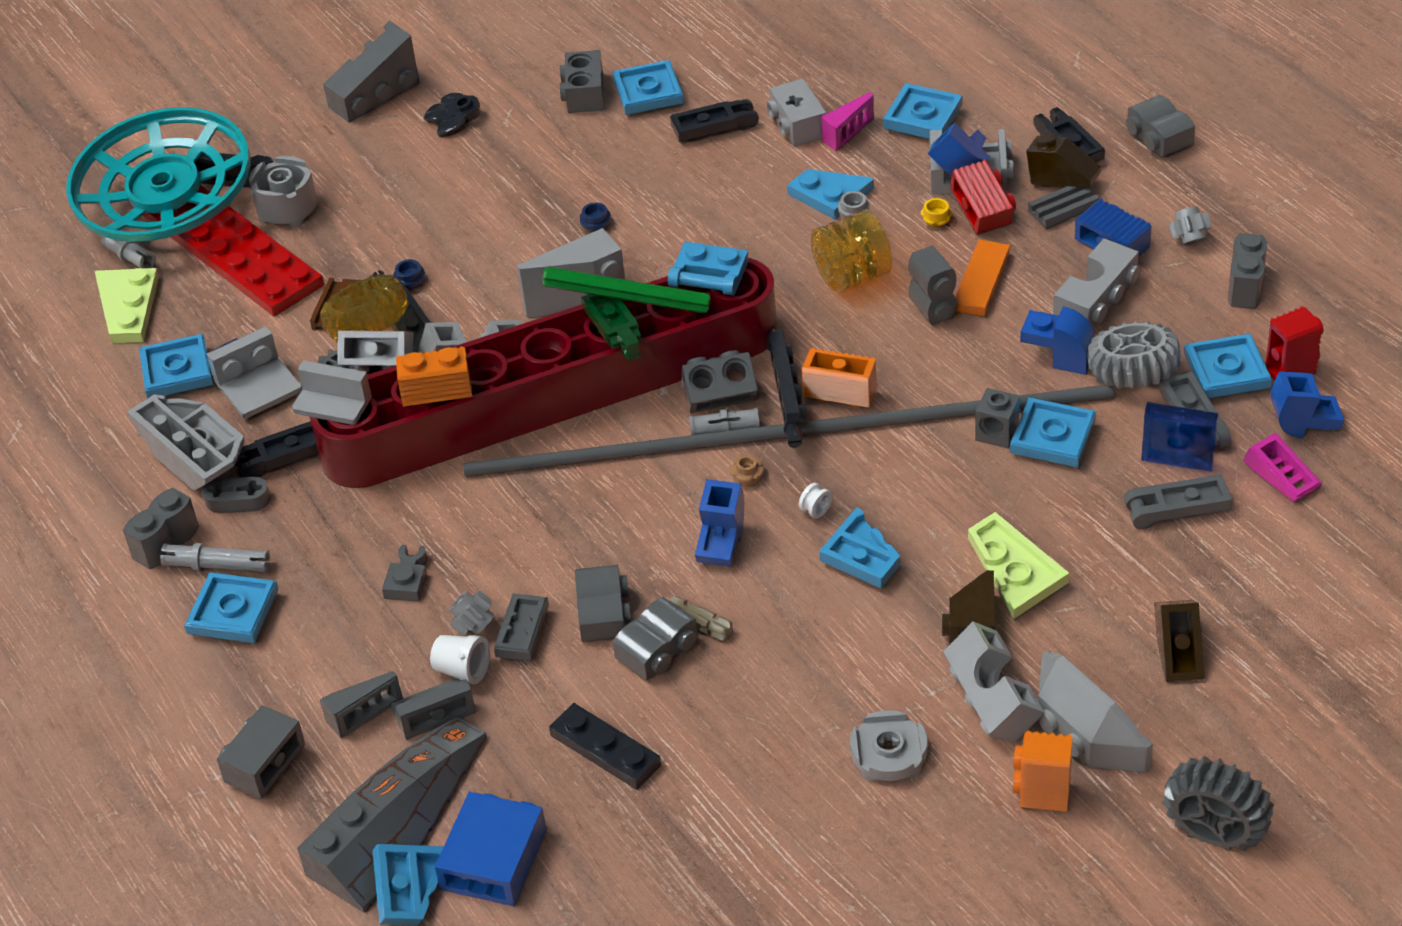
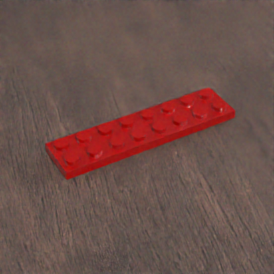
[128,181,324,317]

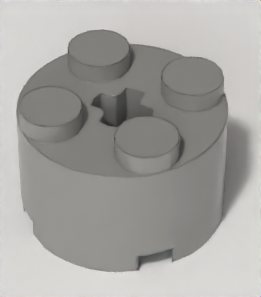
[249,156,317,227]

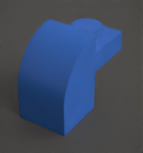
[927,123,990,176]
[1020,306,1095,375]
[1270,371,1345,438]
[695,479,745,567]

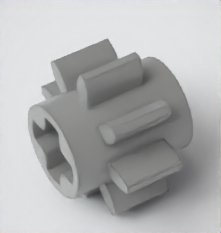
[1169,206,1212,245]
[449,590,494,636]

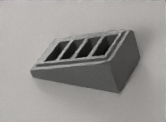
[320,671,403,738]

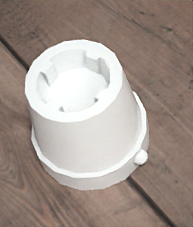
[430,635,490,684]

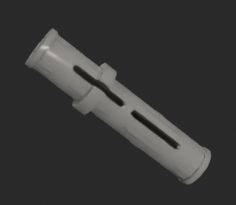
[160,543,270,573]

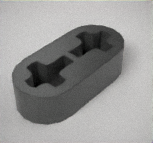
[202,477,270,513]

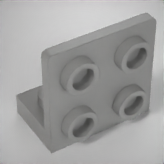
[207,326,302,419]

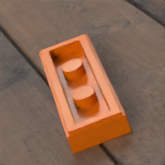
[955,239,1010,317]

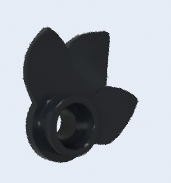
[423,93,481,137]

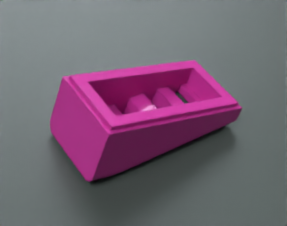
[821,92,874,151]
[1243,432,1322,503]

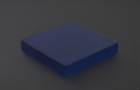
[1141,402,1219,472]

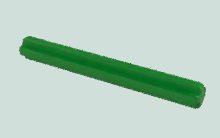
[542,267,710,313]

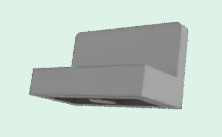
[292,360,372,425]

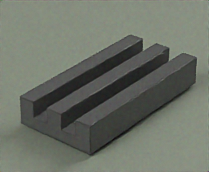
[1028,186,1100,229]

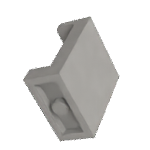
[929,129,1013,194]

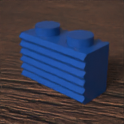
[1074,198,1152,256]

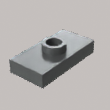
[494,593,549,661]

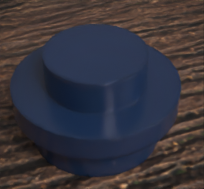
[580,202,611,231]
[393,259,426,289]

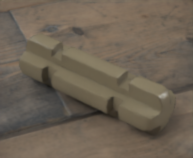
[670,596,733,641]

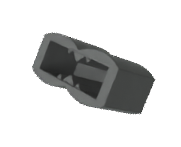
[1126,95,1195,157]
[1228,233,1267,309]
[908,245,957,325]
[123,488,199,569]
[575,564,632,642]
[612,597,698,680]

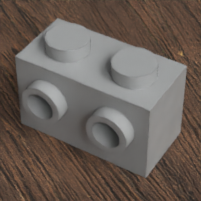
[338,331,414,372]

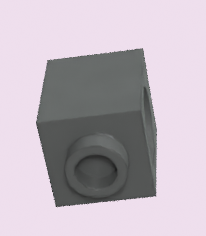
[975,388,1020,448]

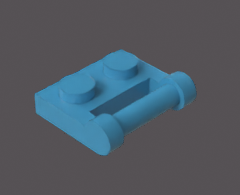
[668,242,749,296]

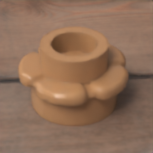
[729,455,764,487]

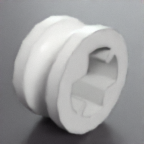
[798,483,833,519]

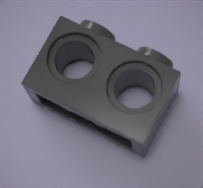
[560,50,604,113]
[681,350,758,413]

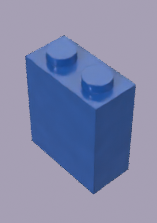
[435,791,547,907]

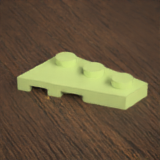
[95,268,159,343]
[968,512,1069,619]

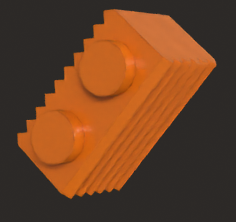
[396,346,472,407]
[802,347,877,408]
[1013,730,1073,812]

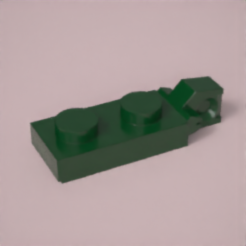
[581,294,641,362]

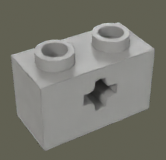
[767,78,826,147]

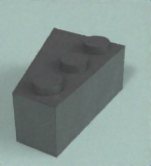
[323,21,420,123]

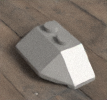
[127,394,245,491]
[1038,650,1153,772]

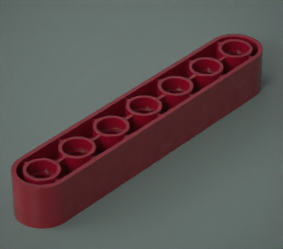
[310,258,777,488]

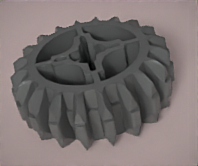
[1163,756,1274,851]

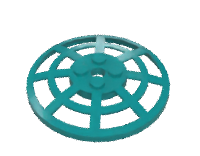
[66,107,251,242]

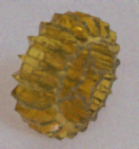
[320,274,409,343]

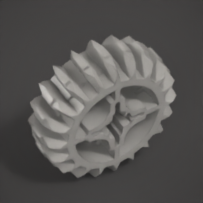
[1087,321,1181,390]

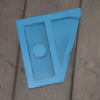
[787,169,874,220]
[819,507,900,589]
[372,844,444,926]

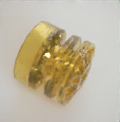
[811,209,892,293]

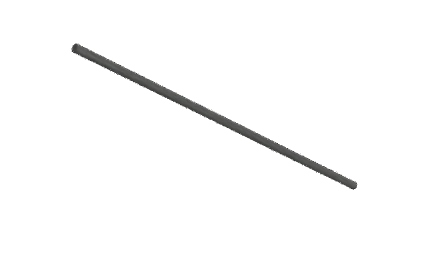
[463,385,1114,477]

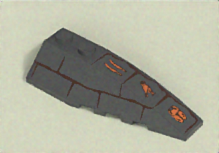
[297,716,487,913]

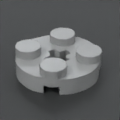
[850,710,928,781]

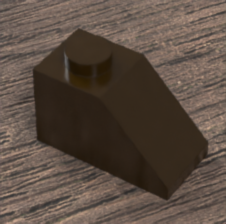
[1026,134,1101,187]
[942,570,995,644]
[1154,600,1204,681]

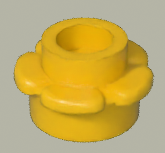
[921,198,952,227]

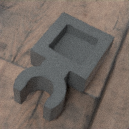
[382,545,427,601]

